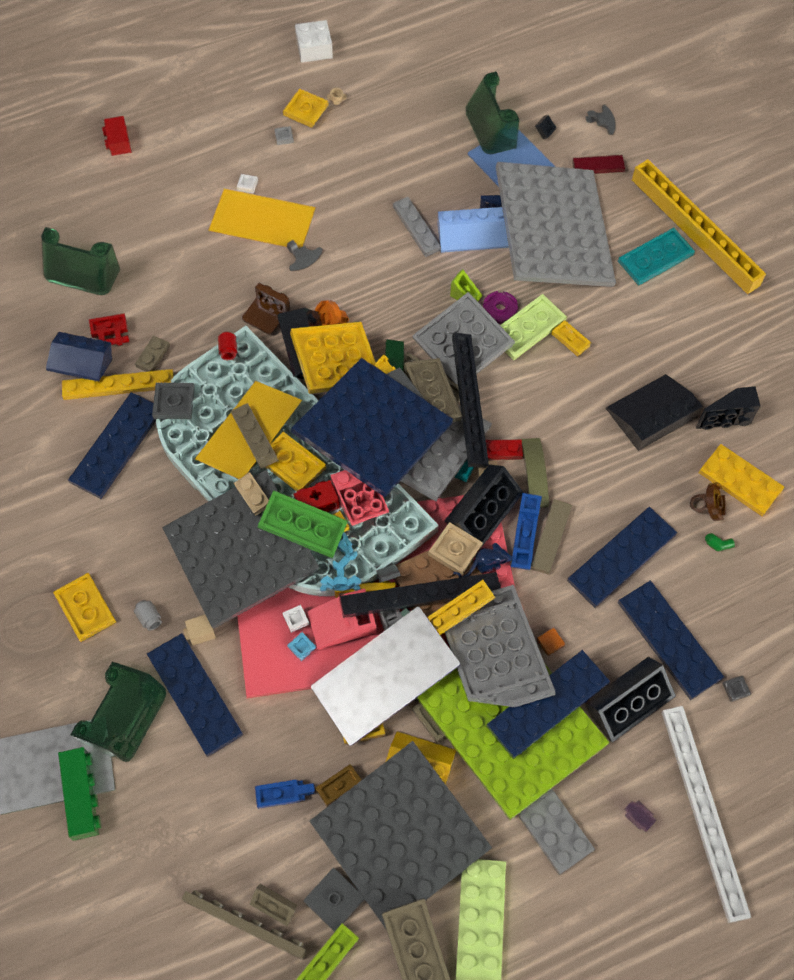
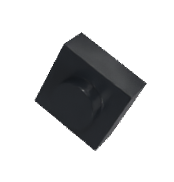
[535,115,557,139]

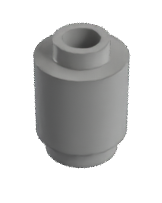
[134,600,162,631]

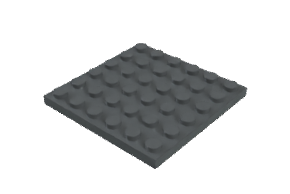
[162,470,320,629]
[310,741,492,930]

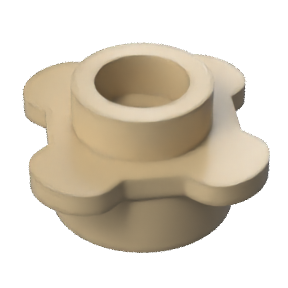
[327,88,347,105]

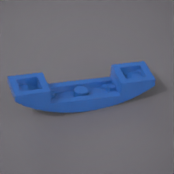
[511,493,542,570]

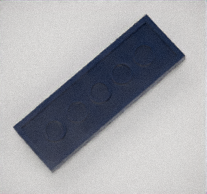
[68,392,156,499]
[567,506,677,608]
[618,580,724,701]
[147,633,243,757]
[486,650,610,759]

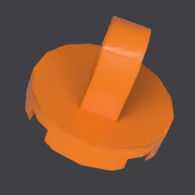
[315,300,349,326]

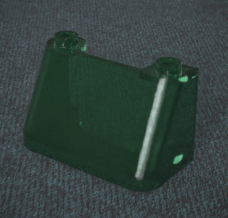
[465,71,520,154]
[41,227,120,296]
[70,661,166,762]

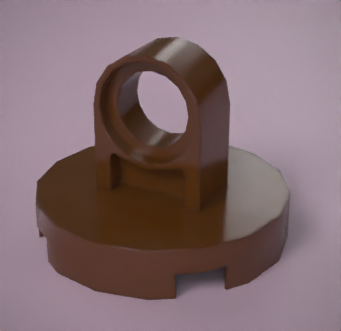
[690,482,726,521]

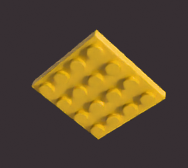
[290,322,376,394]

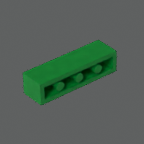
[58,747,101,841]

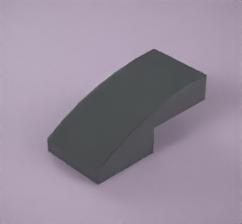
[376,563,401,582]

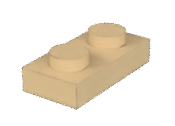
[234,472,269,516]

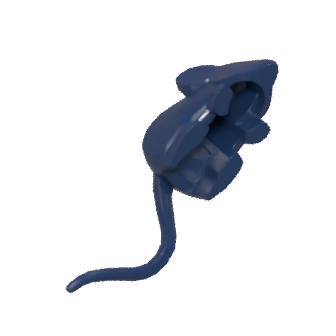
[453,543,512,578]

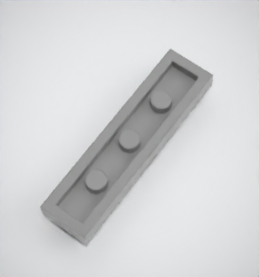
[393,197,441,257]

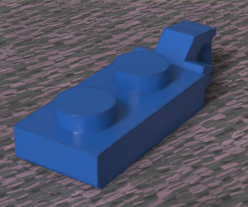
[255,779,316,809]

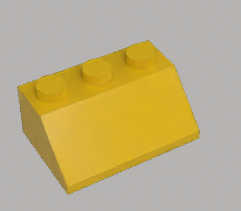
[385,731,456,785]

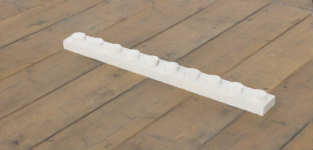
[661,706,751,923]

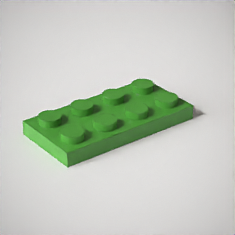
[258,490,348,558]

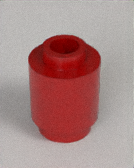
[218,331,237,360]

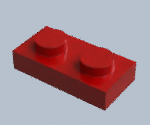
[486,439,523,460]

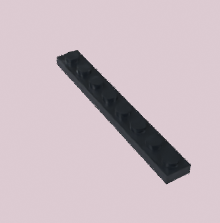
[452,332,489,468]
[339,572,501,618]

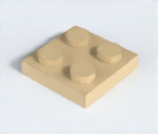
[428,522,483,575]

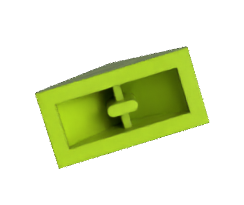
[450,269,483,302]

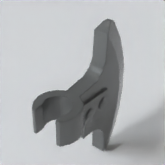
[585,105,616,135]
[287,240,323,271]

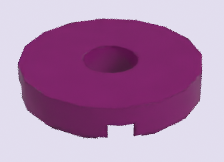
[483,291,518,324]

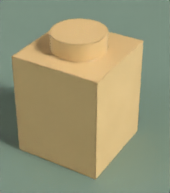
[183,615,216,645]

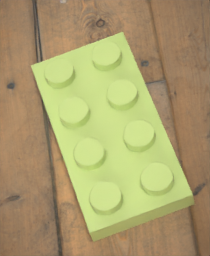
[500,294,567,360]

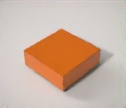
[537,628,565,656]

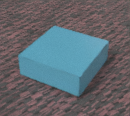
[287,632,316,661]

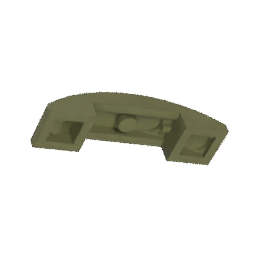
[522,438,549,508]

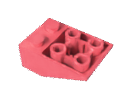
[330,470,389,526]
[307,588,376,649]

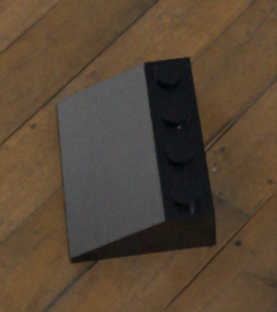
[606,374,703,451]

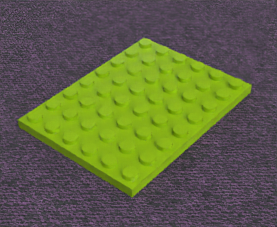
[417,663,610,820]

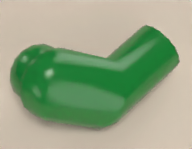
[705,533,735,551]

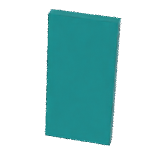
[618,227,695,286]

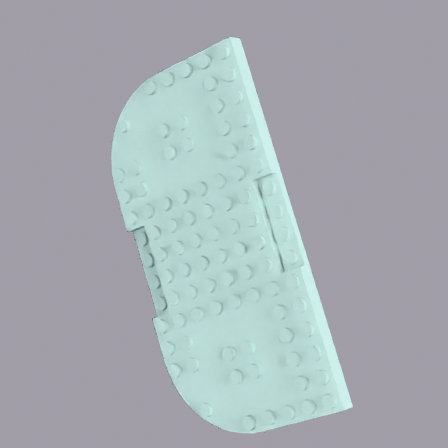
[156,326,439,596]

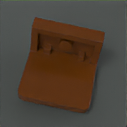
[242,283,290,335]

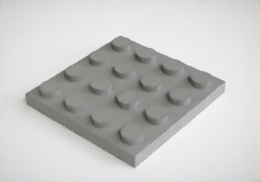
[412,292,515,385]

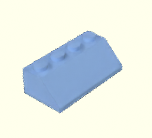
[437,207,509,253]

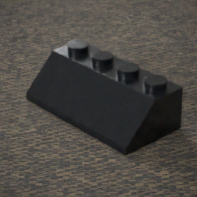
[277,308,322,380]
[445,464,524,549]
[585,656,676,743]

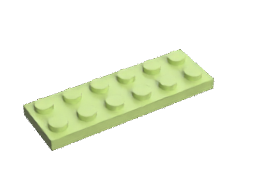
[456,859,506,980]

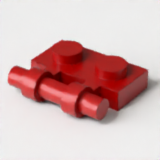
[89,313,130,346]

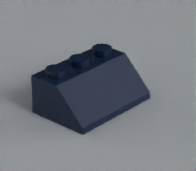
[46,332,112,381]

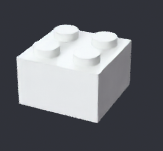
[295,20,333,63]

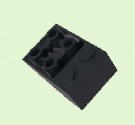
[696,386,761,430]

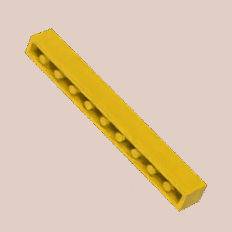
[632,159,766,294]

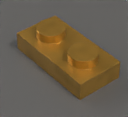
[315,764,361,807]

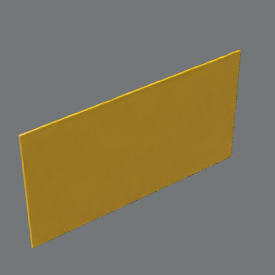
[208,189,316,248]
[195,381,302,479]

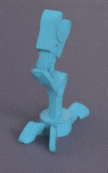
[320,532,361,592]

